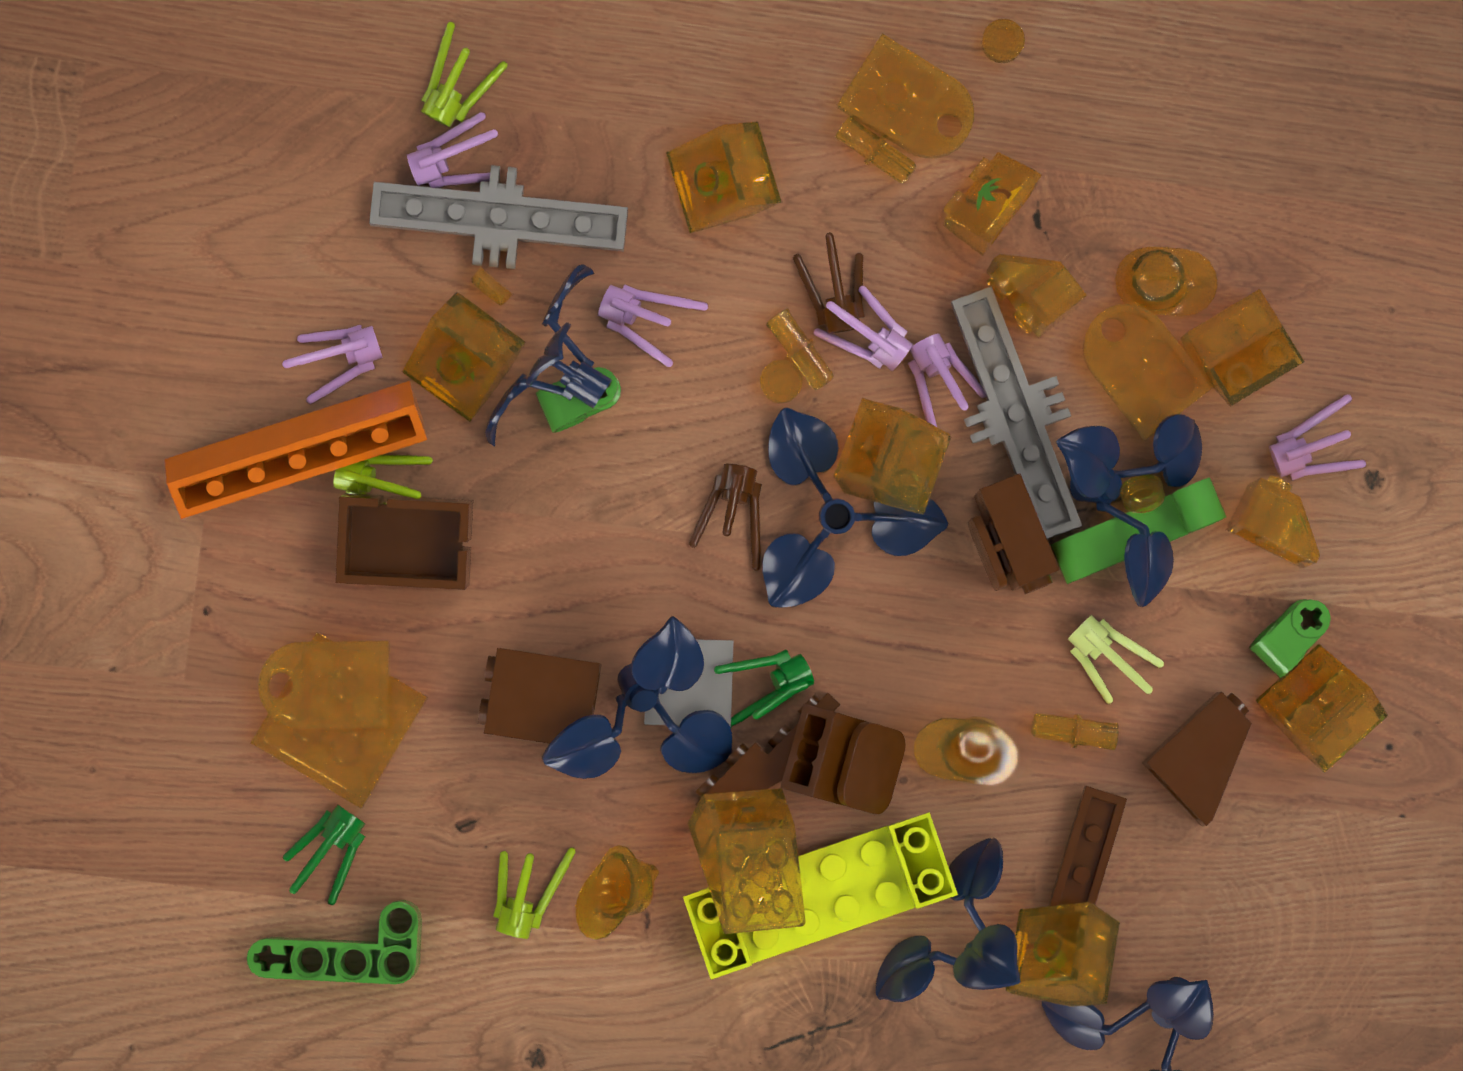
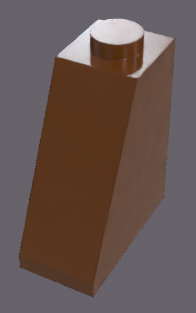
[1142,692,1252,826]

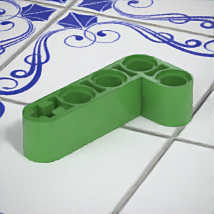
[1051,477,1227,584]
[247,900,422,984]

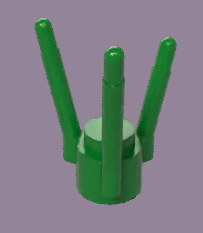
[714,649,814,728]
[283,804,365,905]

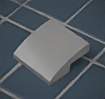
[644,639,734,727]

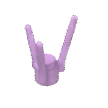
[407,112,498,188]
[598,285,708,367]
[814,286,913,371]
[282,325,383,404]
[908,333,986,445]
[1269,394,1366,481]

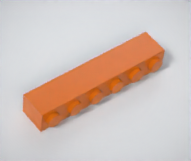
[165,381,427,519]

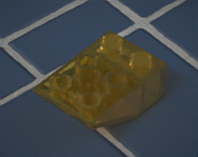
[688,788,806,934]

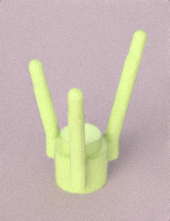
[1068,615,1164,704]

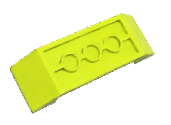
[683,812,958,980]

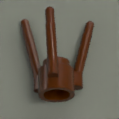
[793,232,865,334]
[689,464,762,571]

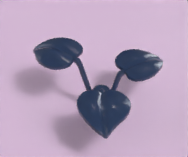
[485,264,612,446]
[762,408,948,608]
[1056,414,1202,607]
[542,616,732,779]
[876,837,1021,1002]
[1041,977,1214,1071]

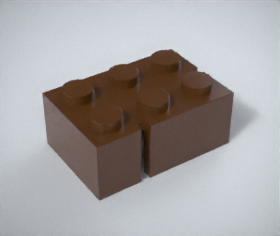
[335,493,474,590]

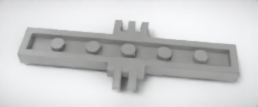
[369,165,628,269]
[951,286,1082,539]

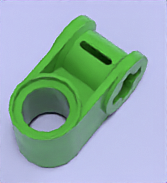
[536,367,621,433]
[1249,599,1331,678]

